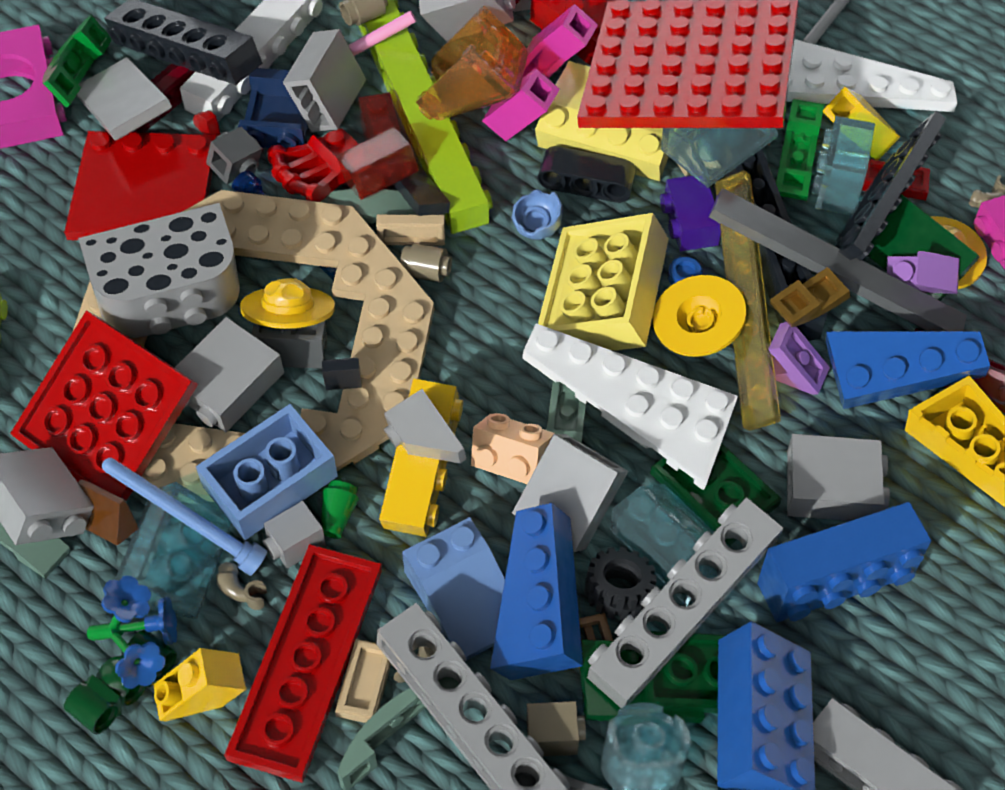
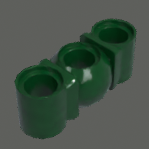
[64,629,178,735]

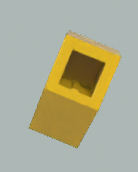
[823,87,900,161]
[153,648,246,721]

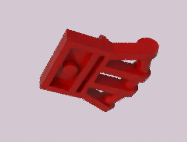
[267,128,376,202]

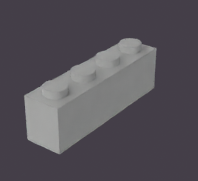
[813,698,963,790]

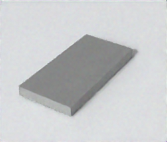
[77,57,172,140]

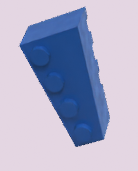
[826,331,990,409]
[490,503,583,680]

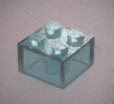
[811,116,875,215]

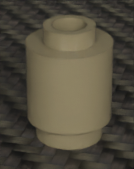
[339,0,388,26]
[400,244,452,282]

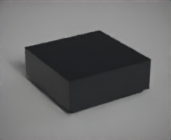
[322,358,362,390]

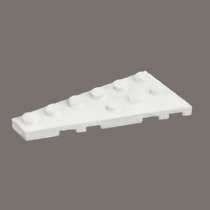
[787,39,957,112]
[522,323,738,490]

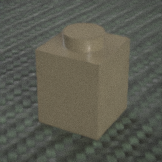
[526,701,586,756]

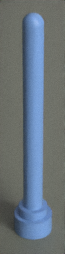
[102,458,267,576]

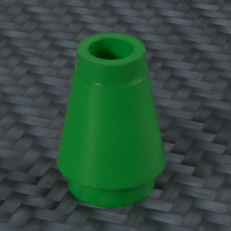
[320,480,359,539]

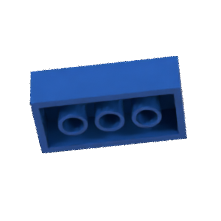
[757,502,931,623]
[717,621,815,790]

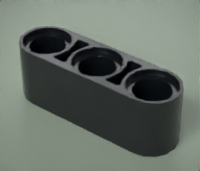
[537,146,637,203]

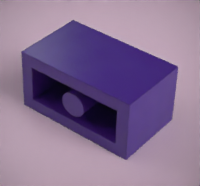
[660,174,722,252]

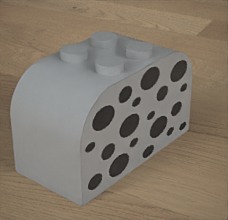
[78,203,240,338]

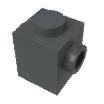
[206,127,262,184]

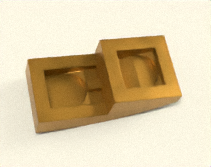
[770,267,850,327]

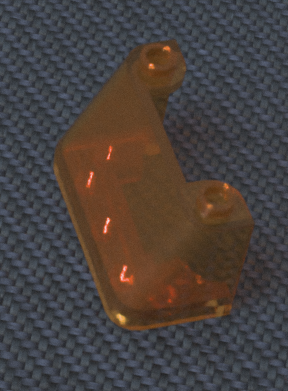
[416,6,528,120]

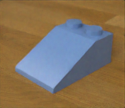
[402,517,505,660]

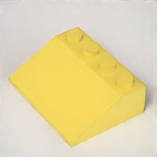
[535,61,679,182]
[538,213,669,351]

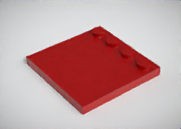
[64,131,217,241]
[10,310,198,501]

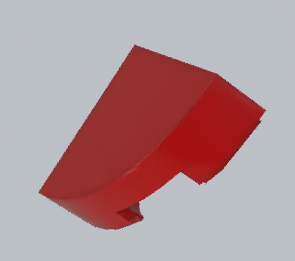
[193,110,220,138]

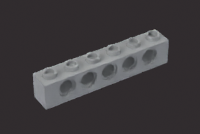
[587,498,783,710]
[376,603,570,790]

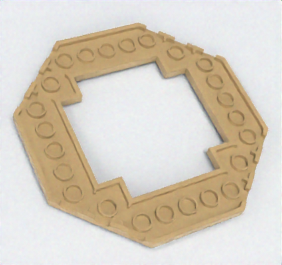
[72,190,434,502]

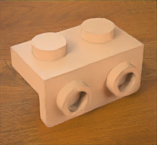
[471,413,554,484]

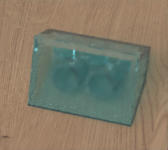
[660,128,778,188]
[115,482,232,619]
[610,484,732,607]

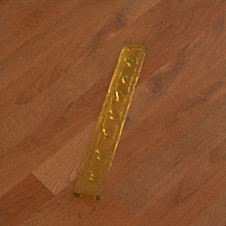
[715,170,781,431]

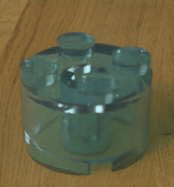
[600,703,691,790]

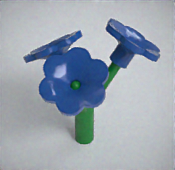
[87,576,177,689]

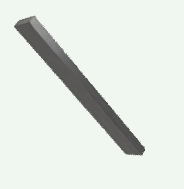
[709,188,967,331]

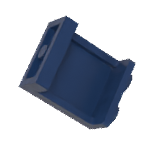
[238,68,310,148]

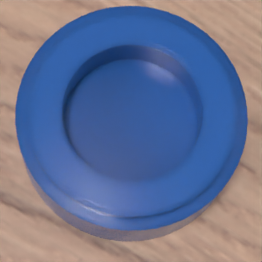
[668,257,703,285]

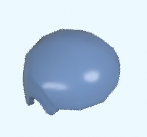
[512,189,563,240]

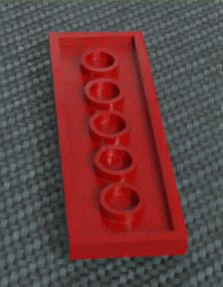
[224,544,382,783]

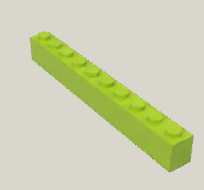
[358,0,493,234]

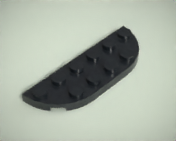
[835,110,946,261]

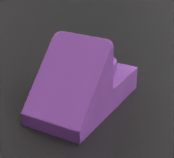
[887,251,960,294]
[767,322,830,395]

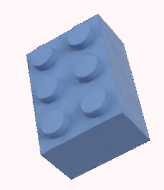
[195,404,338,540]

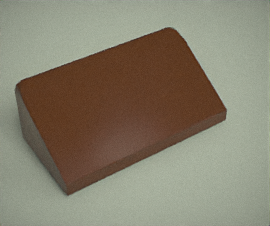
[78,479,139,545]

